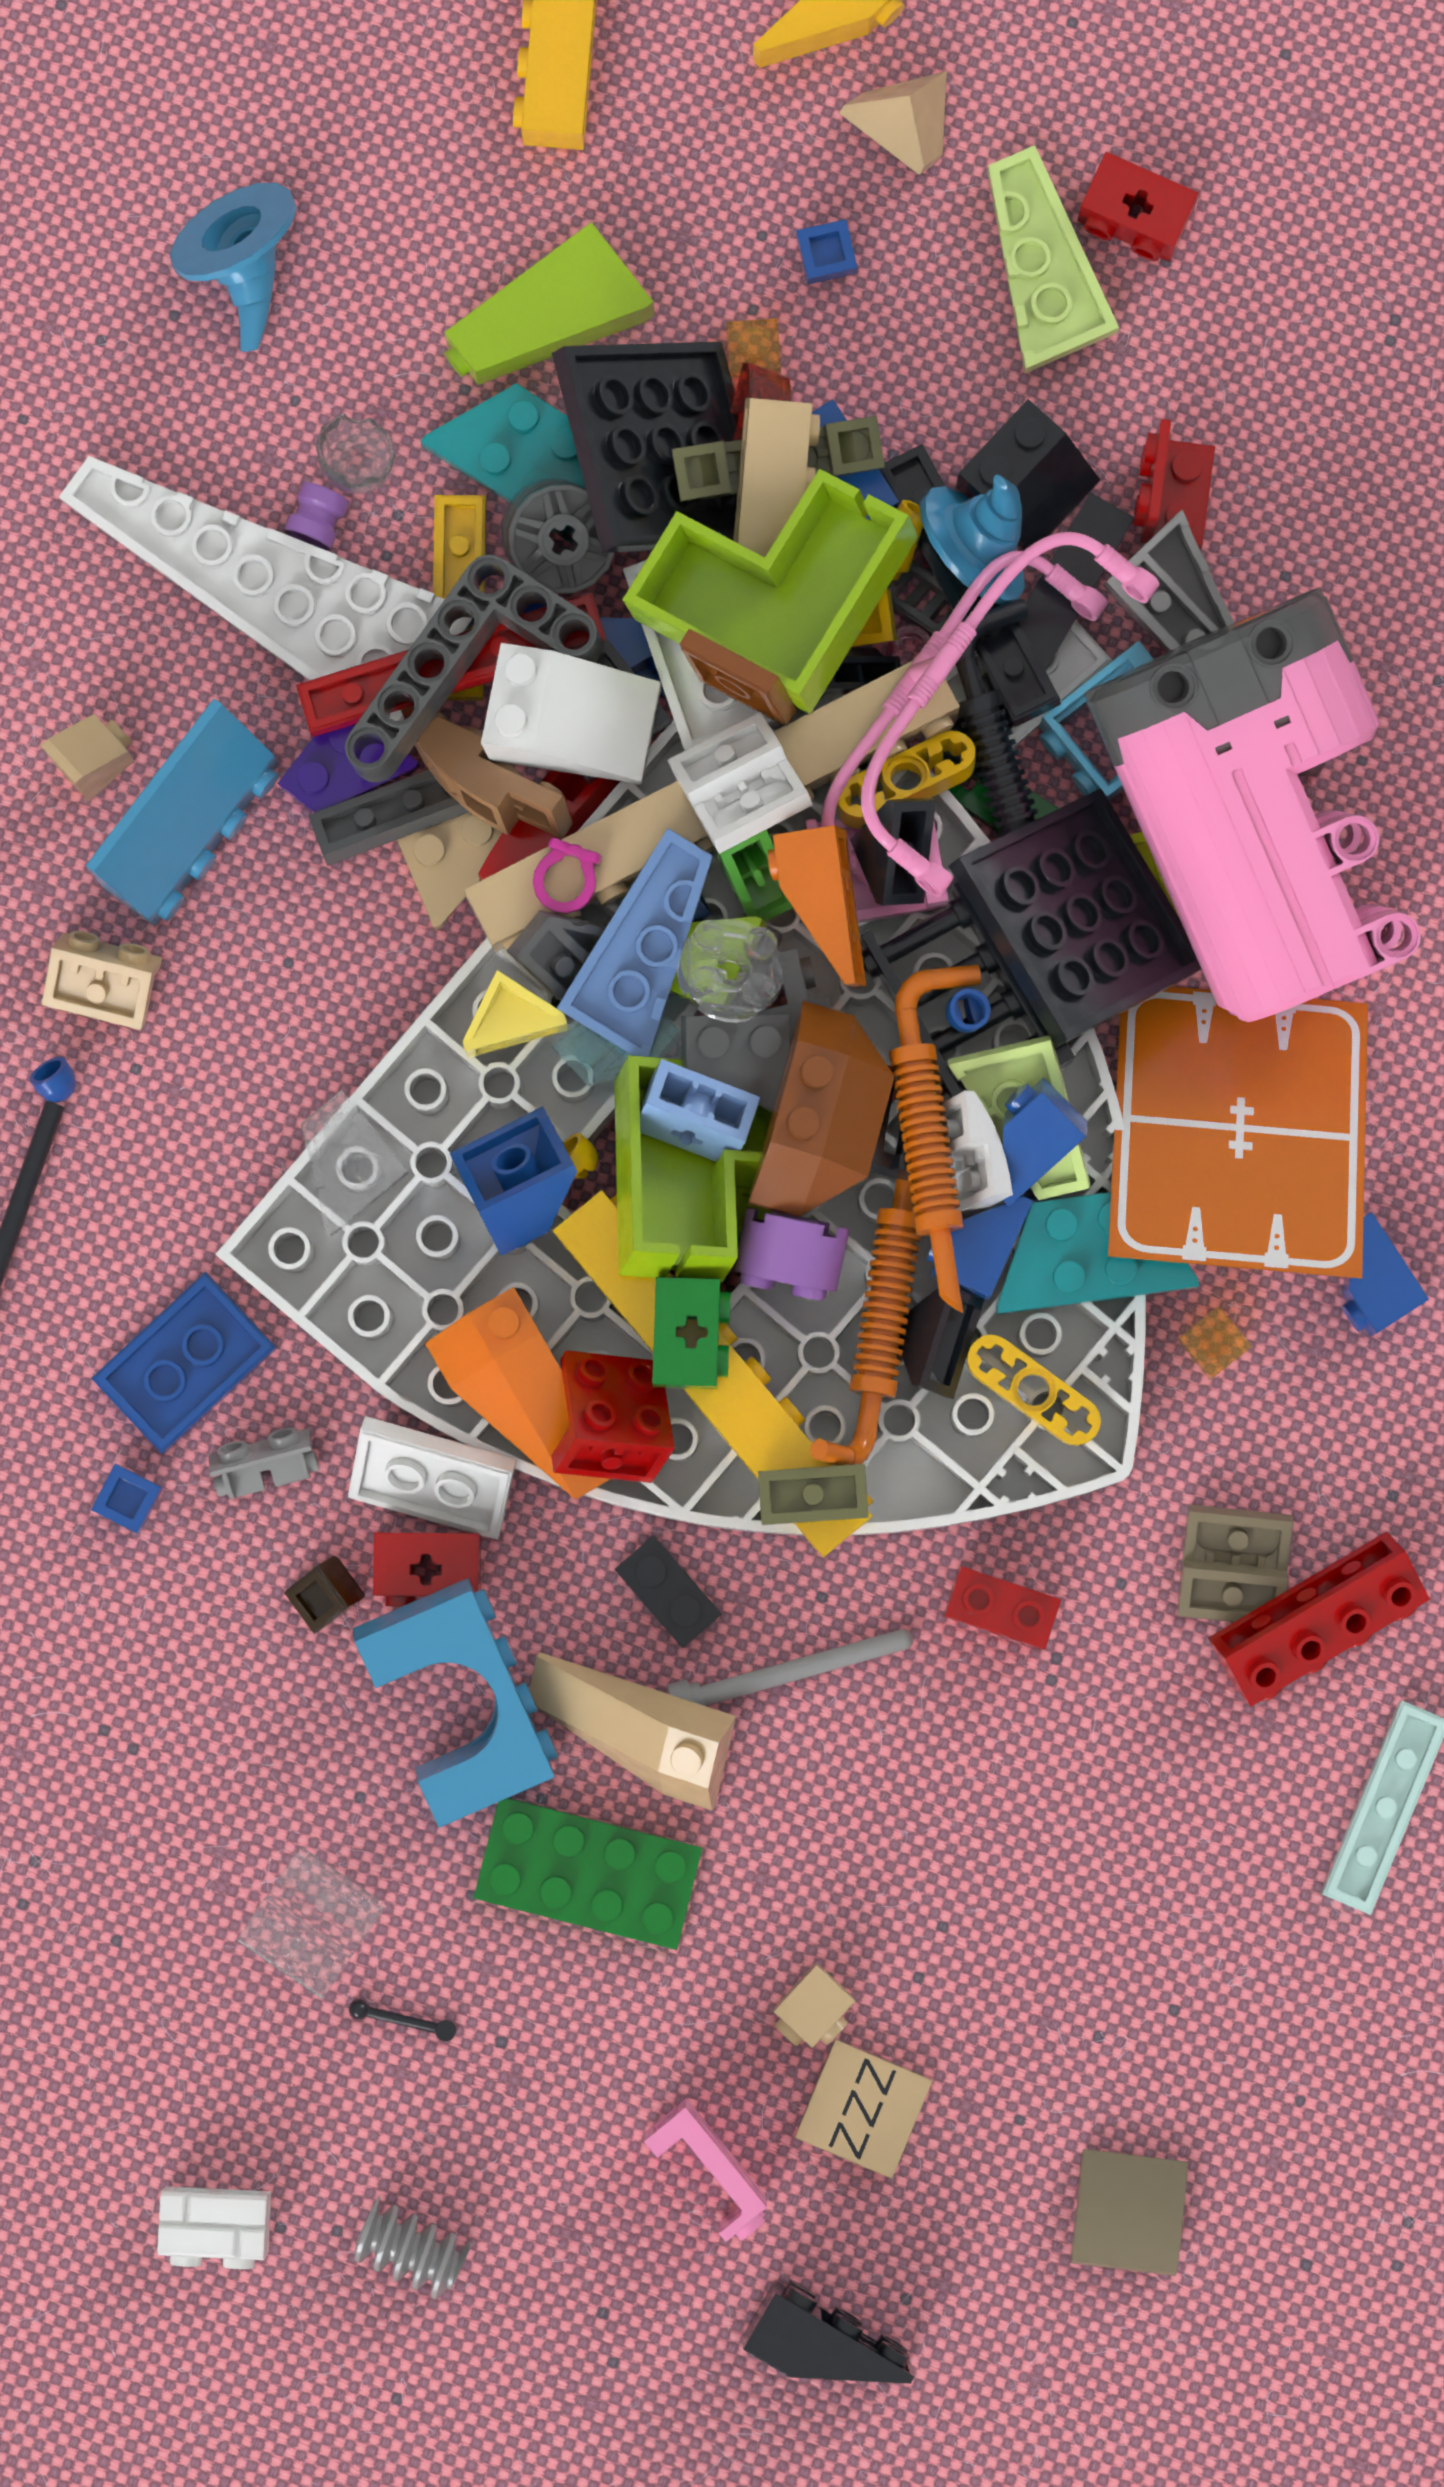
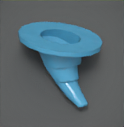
[170,183,297,352]
[920,475,1025,605]

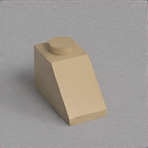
[40,714,134,802]

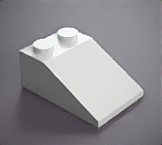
[481,643,662,784]

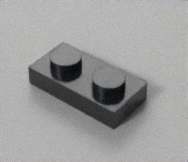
[614,1535,722,1648]

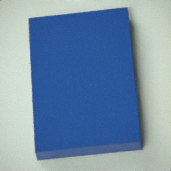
[91,1272,277,1455]

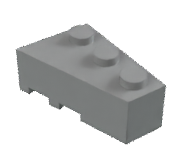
[1103,510,1234,653]

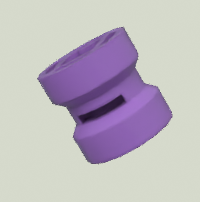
[283,482,350,551]

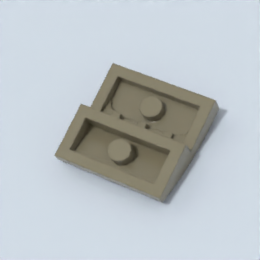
[1177,1504,1294,1622]
[1070,2149,1188,2276]

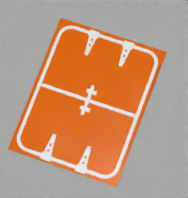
[1108,986,1368,1279]

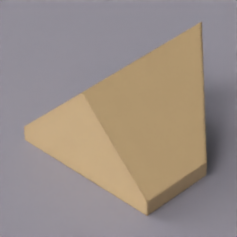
[839,71,947,175]

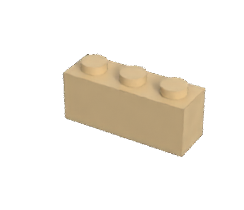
[733,398,820,557]

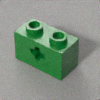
[652,1277,731,1389]

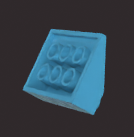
[86,699,279,927]

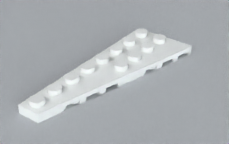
[59,456,474,721]

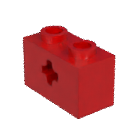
[1077,152,1199,262]
[373,1532,482,1607]
[943,1566,1062,1650]

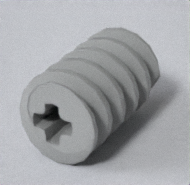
[355,2196,473,2300]

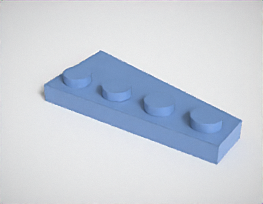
[557,828,713,1057]

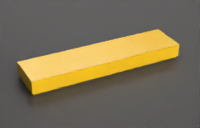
[433,495,487,701]

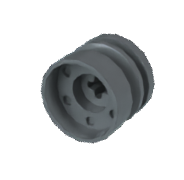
[500,479,614,594]

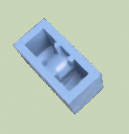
[640,1059,760,1162]

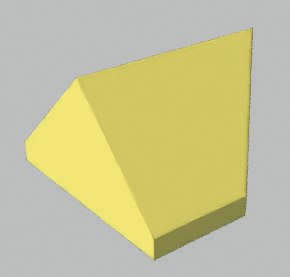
[462,970,569,1058]

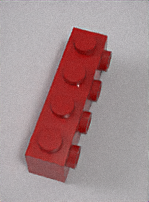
[1208,1531,1431,1707]

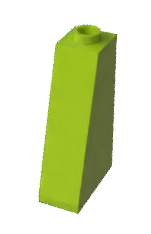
[444,222,655,385]

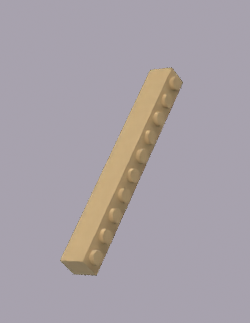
[464,660,960,954]

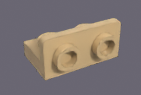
[41,931,162,1030]

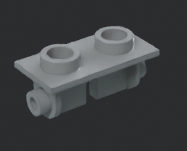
[209,1427,320,1499]

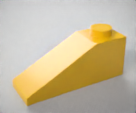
[753,0,905,68]

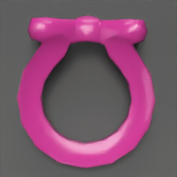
[533,837,602,914]

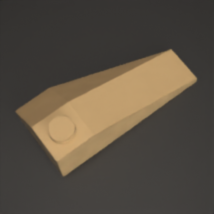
[529,1652,736,1810]

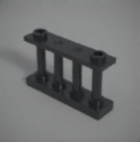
[860,882,1075,1102]

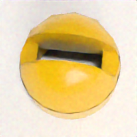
[563,1133,599,1179]

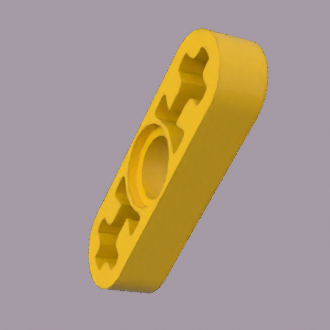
[837,731,975,829]
[966,1335,1101,1446]

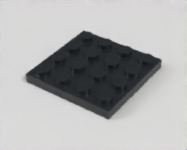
[552,342,743,553]
[948,788,1202,1048]

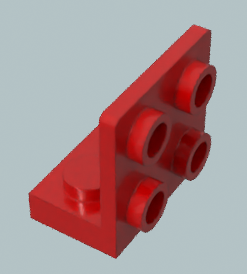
[1133,419,1215,550]
[551,1350,675,1483]

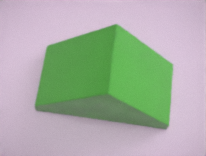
[715,829,793,922]

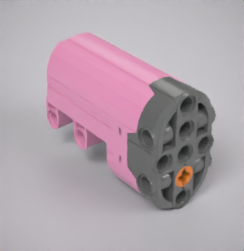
[1084,587,1421,1022]

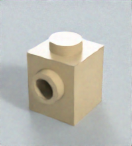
[773,1962,855,2048]

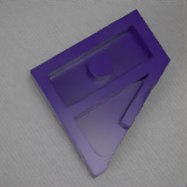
[277,724,420,813]

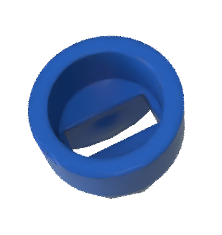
[946,988,991,1033]
[30,1057,76,1102]

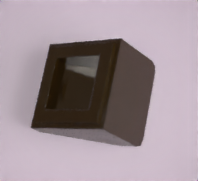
[284,1556,365,1634]

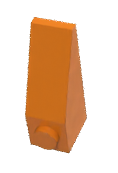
[768,825,866,988]

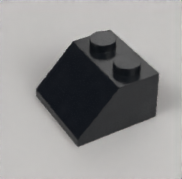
[956,399,1100,550]

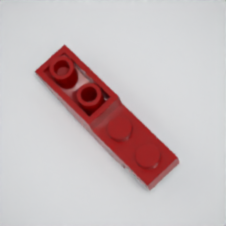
[478,770,620,880]

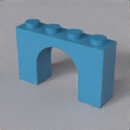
[353,1578,558,1828]

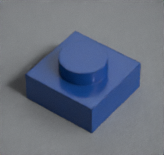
[796,219,858,285]
[91,1464,163,1534]

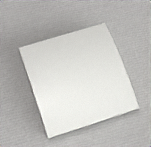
[667,712,812,854]
[941,1090,1013,1219]

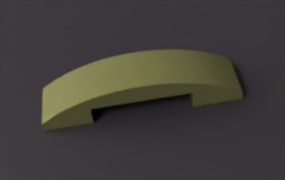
[672,416,885,502]

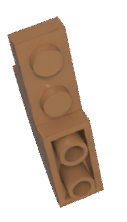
[401,706,573,839]

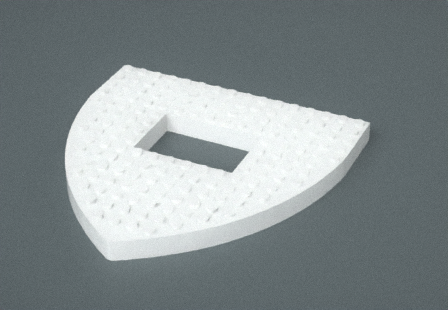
[215,693,1146,1536]

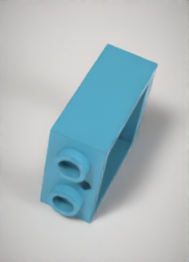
[1039,641,1154,801]

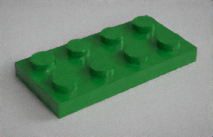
[473,1798,703,1950]

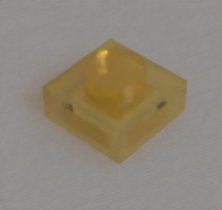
[727,318,781,377]
[1177,1306,1252,1380]

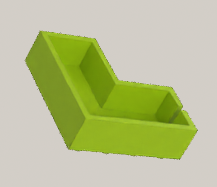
[622,469,918,714]
[614,1055,772,1282]

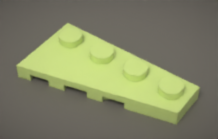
[987,145,1119,374]

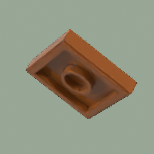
[679,629,797,726]

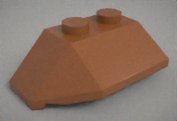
[748,1001,895,1218]

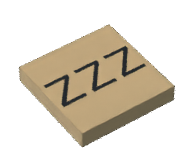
[795,2038,932,2179]

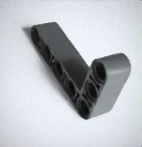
[345,555,602,782]

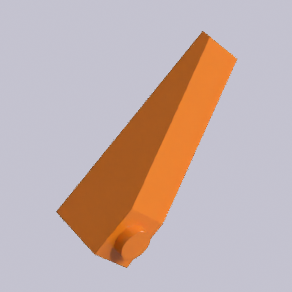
[425,1287,611,1500]

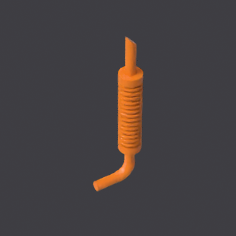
[889,964,981,1313]
[810,1179,921,1466]

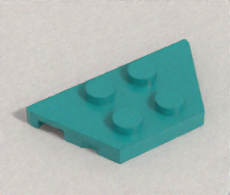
[420,383,586,543]
[996,1192,1199,1315]

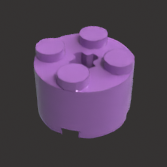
[733,1207,850,1301]

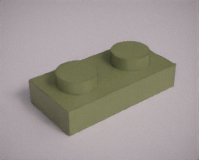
[758,1464,869,1525]

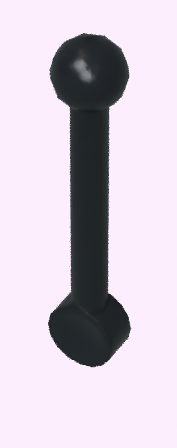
[349,1999,456,2041]

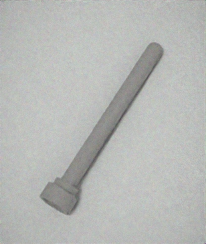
[667,1629,913,1706]

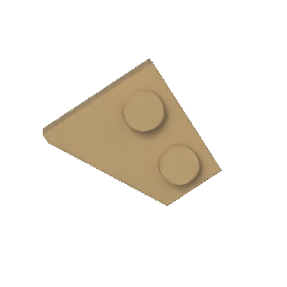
[397,812,502,931]

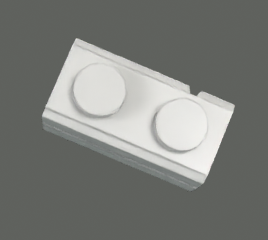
[157,2186,271,2269]

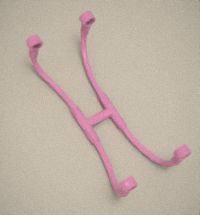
[821,532,1160,908]

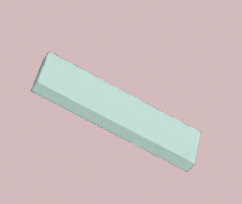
[1320,1700,1444,1915]

